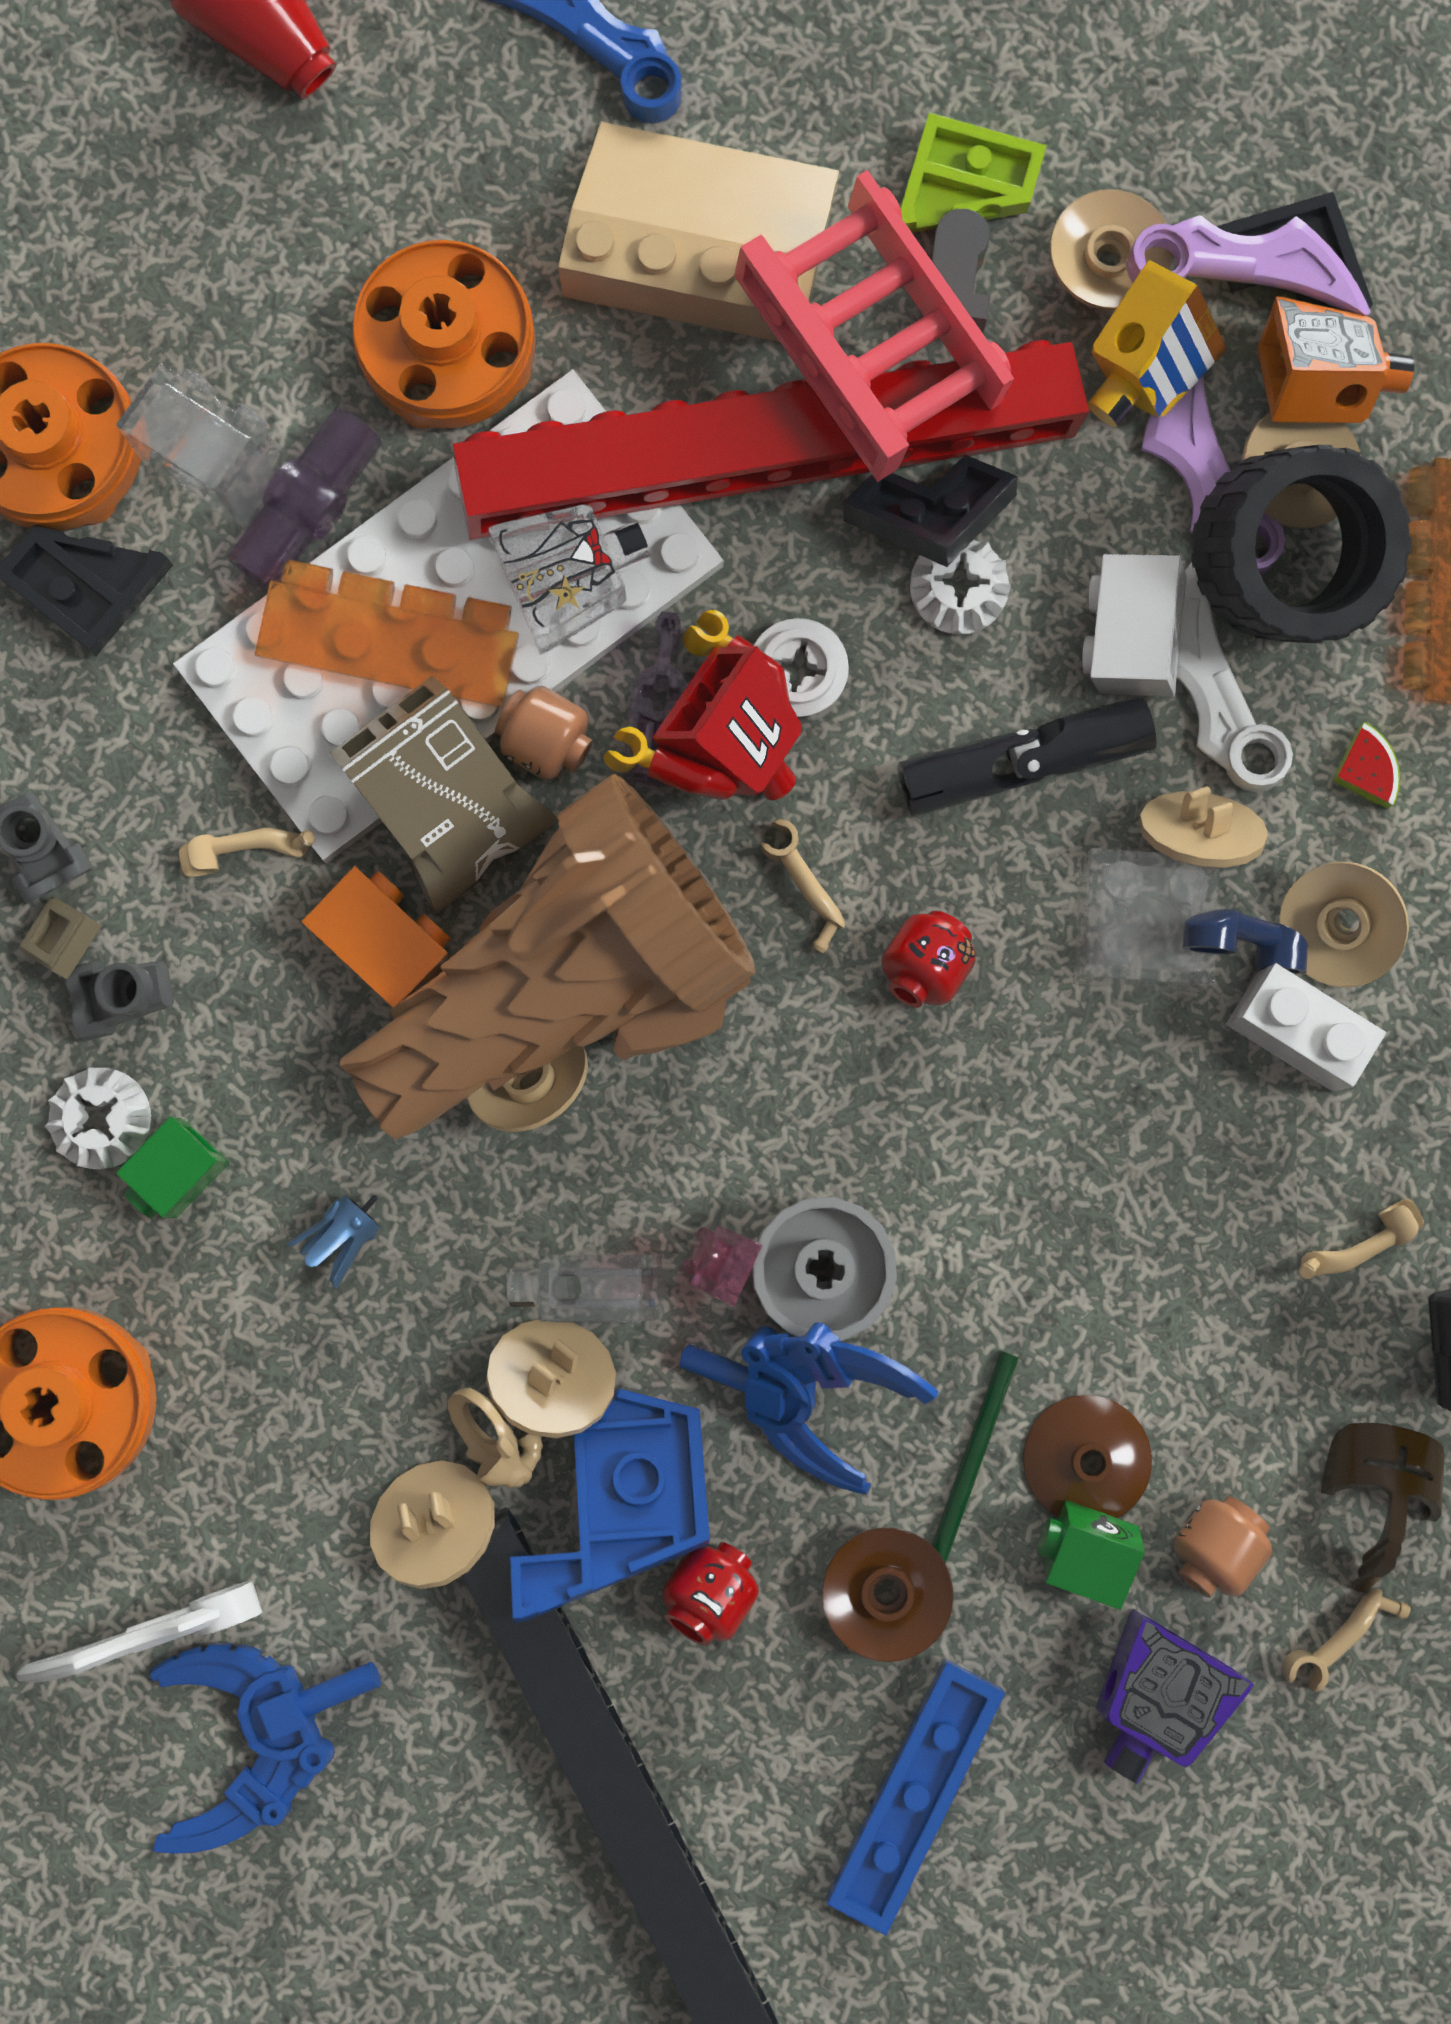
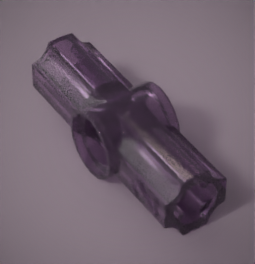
[227,407,382,591]

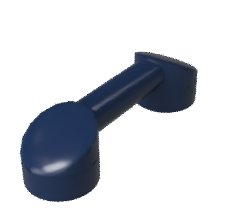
[1182,909,1308,975]

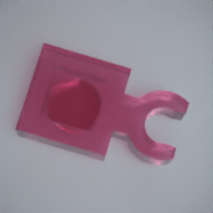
[681,1225,763,1306]

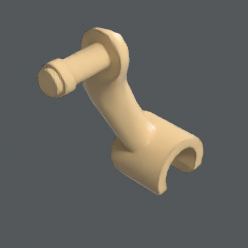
[761,819,845,954]
[179,828,315,878]
[1299,1198,1424,1279]
[1282,1588,1410,1692]

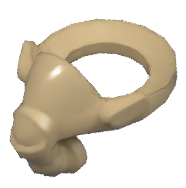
[448,1388,543,1488]

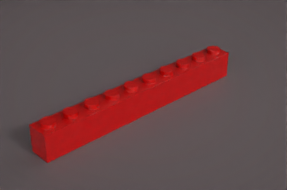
[453,340,1089,540]

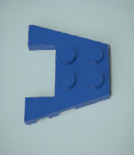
[508,1389,710,1623]

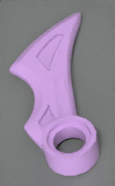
[1126,216,1370,316]
[1141,376,1285,576]

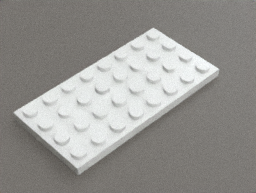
[173,369,724,864]

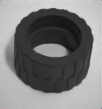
[1191,445,1412,643]

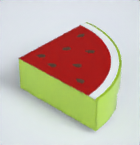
[1332,722,1400,809]

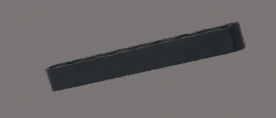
[462,1507,779,2024]

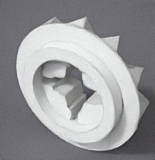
[910,540,1011,634]
[754,618,849,718]
[45,1067,151,1169]

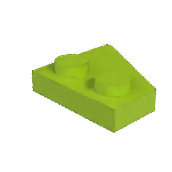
[901,112,1047,233]

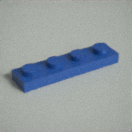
[826,1658,1005,1936]

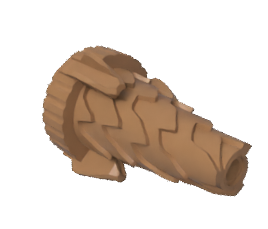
[340,774,755,1140]

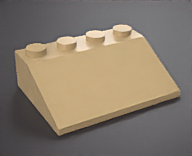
[558,122,839,342]

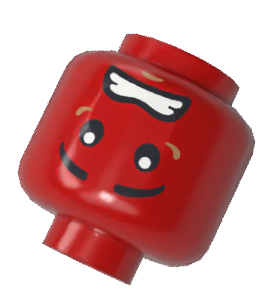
[662,1542,759,1646]

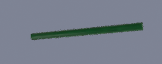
[932,1351,1019,1564]

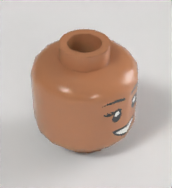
[495,686,593,780]
[1173,1496,1272,1598]

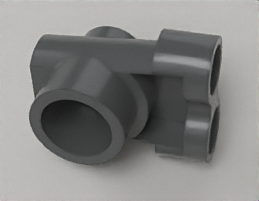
[0,791,94,904]
[65,961,174,1041]

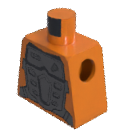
[1257,297,1414,423]

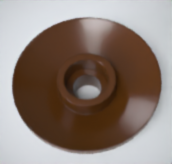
[1023,1395,1152,1518]
[822,1527,953,1662]

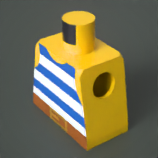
[1087,260,1227,427]

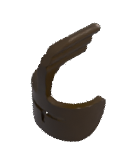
[1321,1423,1445,1592]

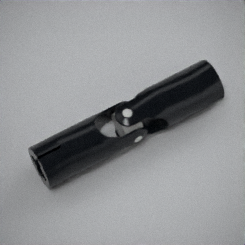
[898,696,1157,817]

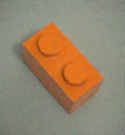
[301,866,451,1008]

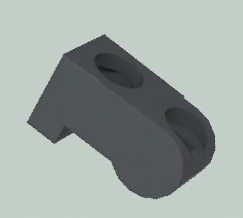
[923,208,990,333]

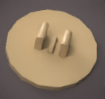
[1139,786,1268,868]
[486,1318,616,1438]
[370,1460,495,1589]

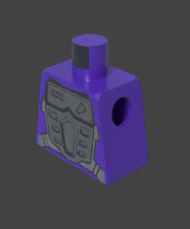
[1096,1609,1254,1784]

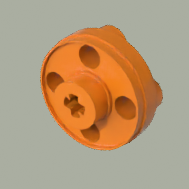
[353,240,536,429]
[0,343,143,531]
[0,1307,157,1500]

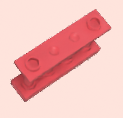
[734,170,1014,482]

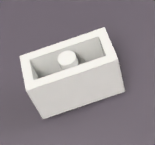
[1082,554,1187,697]
[1225,963,1387,1092]

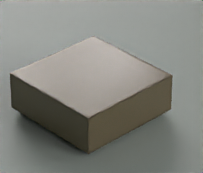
[18,895,102,980]

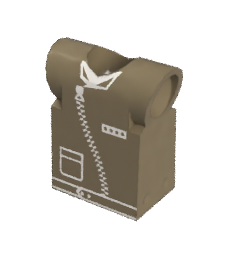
[330,676,559,915]

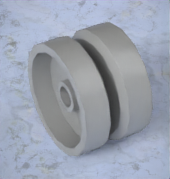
[751,1197,897,1341]

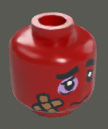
[882,911,976,1008]

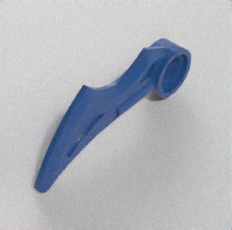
[486,0,682,124]

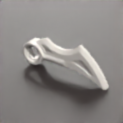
[1176,562,1293,793]
[16,1580,262,1683]

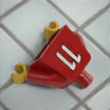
[603,610,801,801]

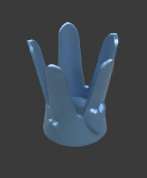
[286,1194,382,1289]

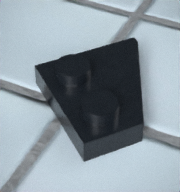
[0,525,173,656]

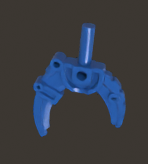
[679,1322,939,1494]
[150,1643,381,1854]

